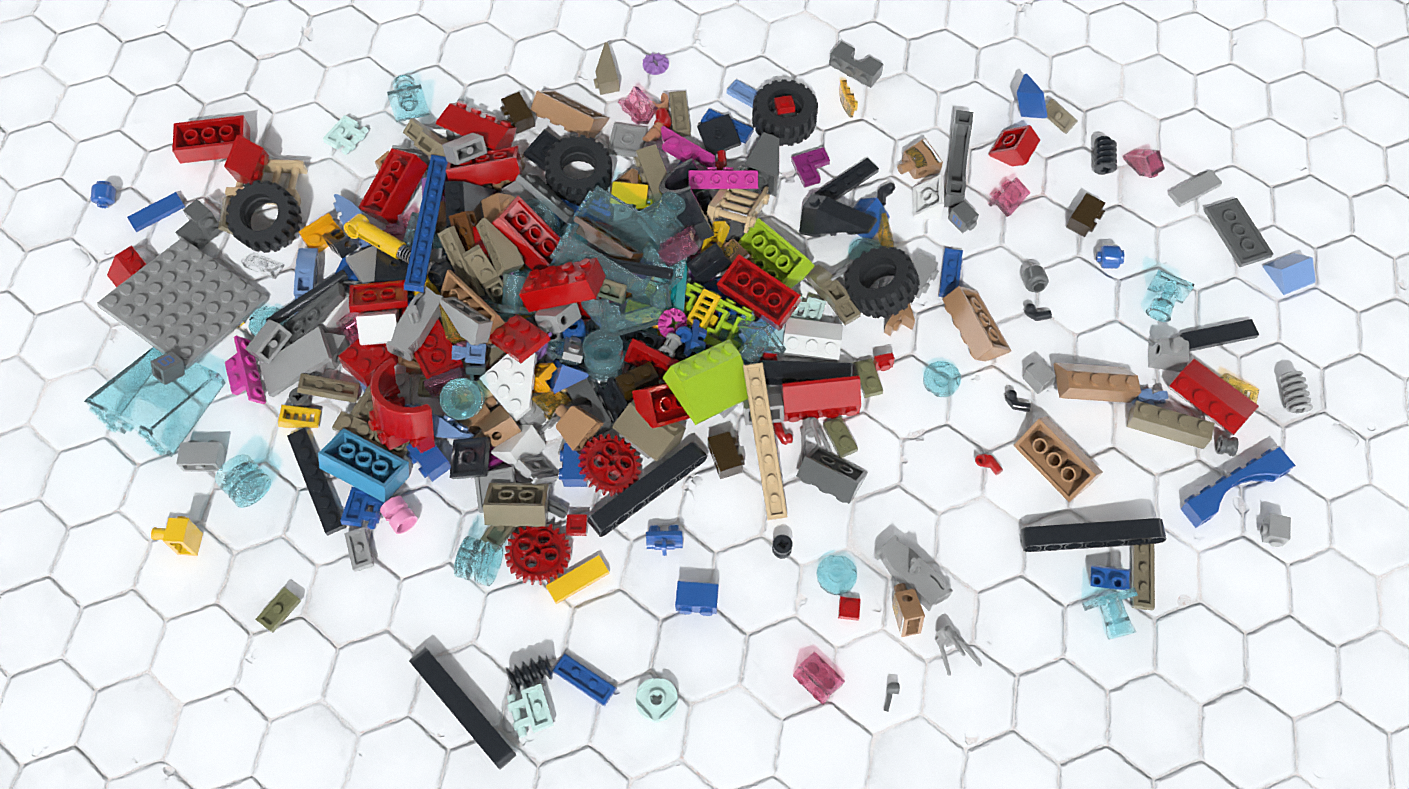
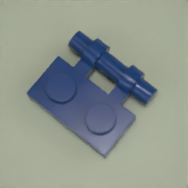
[340,487,384,530]

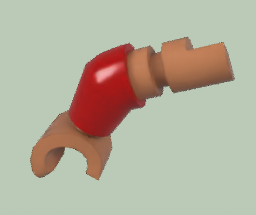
[642,93,672,142]

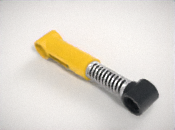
[344,214,454,287]

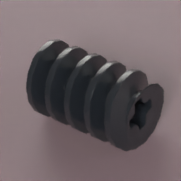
[1094,136,1117,175]
[505,654,553,692]

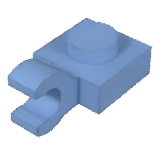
[452,342,486,364]
[1132,388,1169,406]

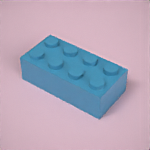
[318,428,409,503]

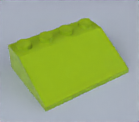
[738,218,815,288]
[663,339,748,425]

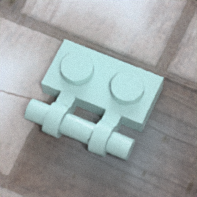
[323,115,368,155]
[790,296,826,322]
[507,683,554,738]

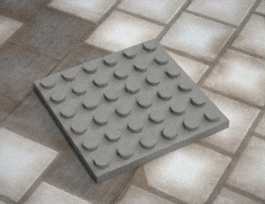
[97,238,268,370]

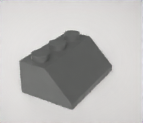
[796,446,868,504]

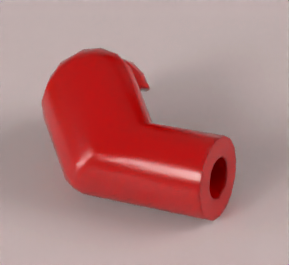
[772,422,793,445]
[975,454,1003,476]

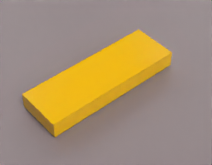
[546,555,610,604]

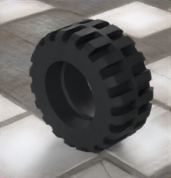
[752,79,818,146]
[545,135,612,205]
[226,180,302,253]
[844,246,920,318]

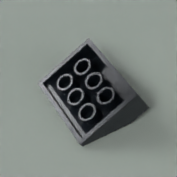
[444,181,498,229]

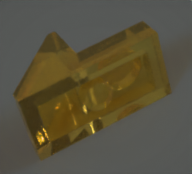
[532,390,570,420]

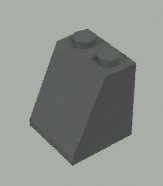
[745,132,780,197]

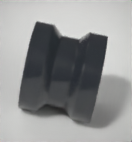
[772,534,793,559]

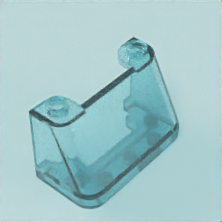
[581,278,672,337]

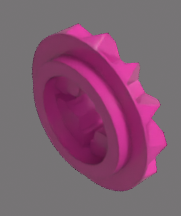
[658,308,688,337]

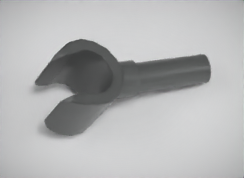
[883,682,900,712]

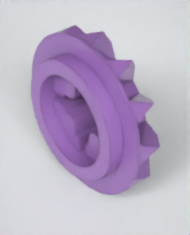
[642,52,669,75]

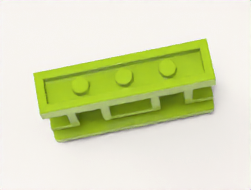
[670,282,756,349]

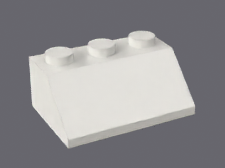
[782,318,843,362]

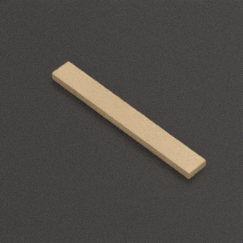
[743,363,788,521]

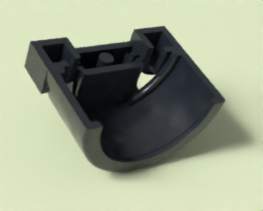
[659,158,714,241]

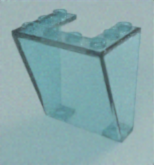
[549,186,673,295]
[84,347,226,457]

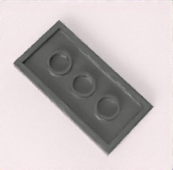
[1204,198,1274,267]

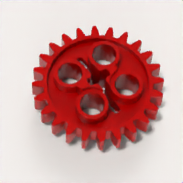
[578,434,642,497]
[504,524,571,585]

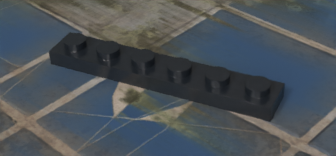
[287,428,346,536]

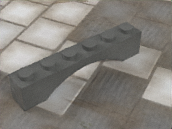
[944,110,974,208]

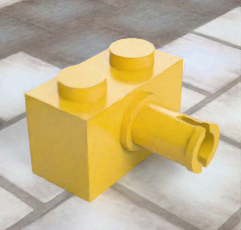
[151,516,203,556]

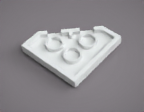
[479,353,537,422]

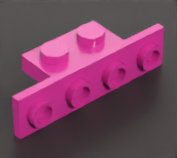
[661,126,716,167]
[688,167,758,189]
[224,335,266,405]

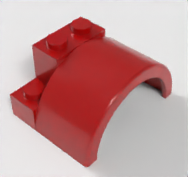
[368,358,435,453]

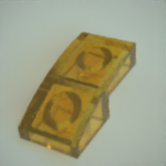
[839,80,858,118]

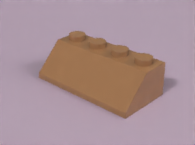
[530,90,609,138]
[440,270,505,345]
[942,286,1012,362]
[1053,362,1141,403]
[1013,416,1103,502]

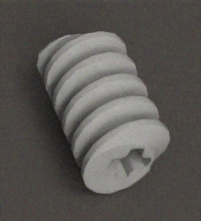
[1280,371,1313,414]

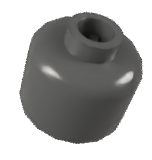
[1022,265,1049,293]

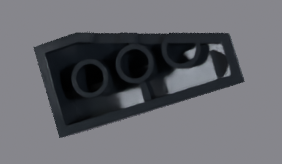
[799,194,878,237]

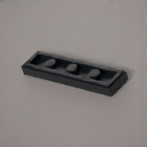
[814,158,879,200]
[1180,319,1259,352]

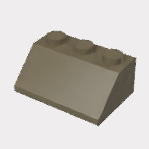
[612,400,686,462]
[483,483,549,527]

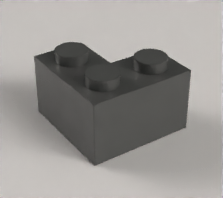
[175,199,222,250]

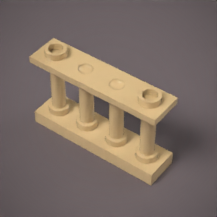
[225,159,308,206]
[707,187,770,233]

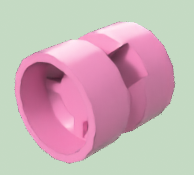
[380,496,418,534]

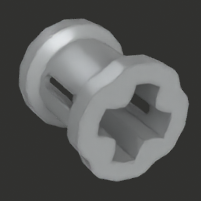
[659,333,682,358]

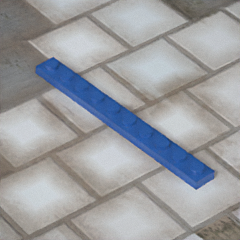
[404,155,448,293]

